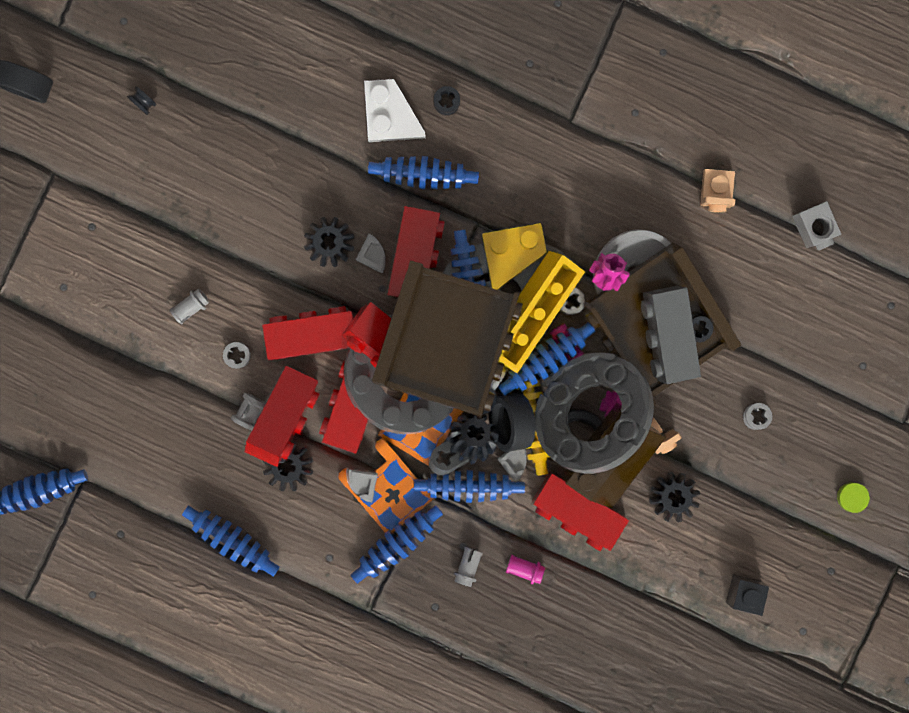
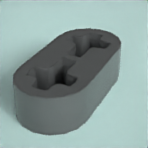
[429,436,471,475]

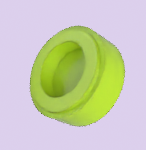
[837,482,870,513]

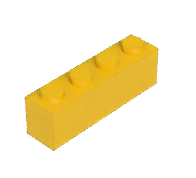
[499,251,585,373]

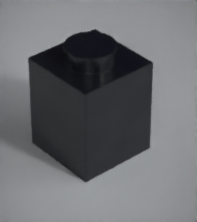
[726,574,769,616]

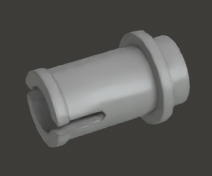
[170,288,210,325]
[453,547,483,587]

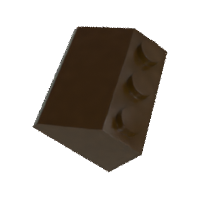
[563,402,666,508]

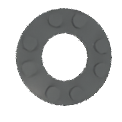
[344,315,454,434]
[535,353,654,474]

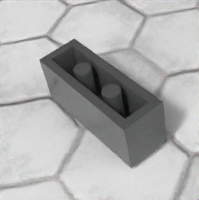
[641,285,701,384]

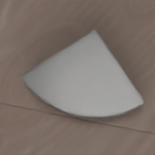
[356,234,386,274]
[497,449,527,481]
[346,467,378,503]

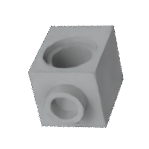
[792,201,841,250]

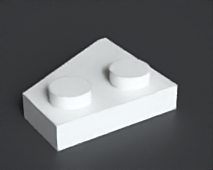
[364,79,426,142]

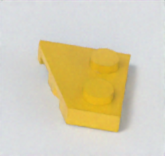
[482,223,547,290]

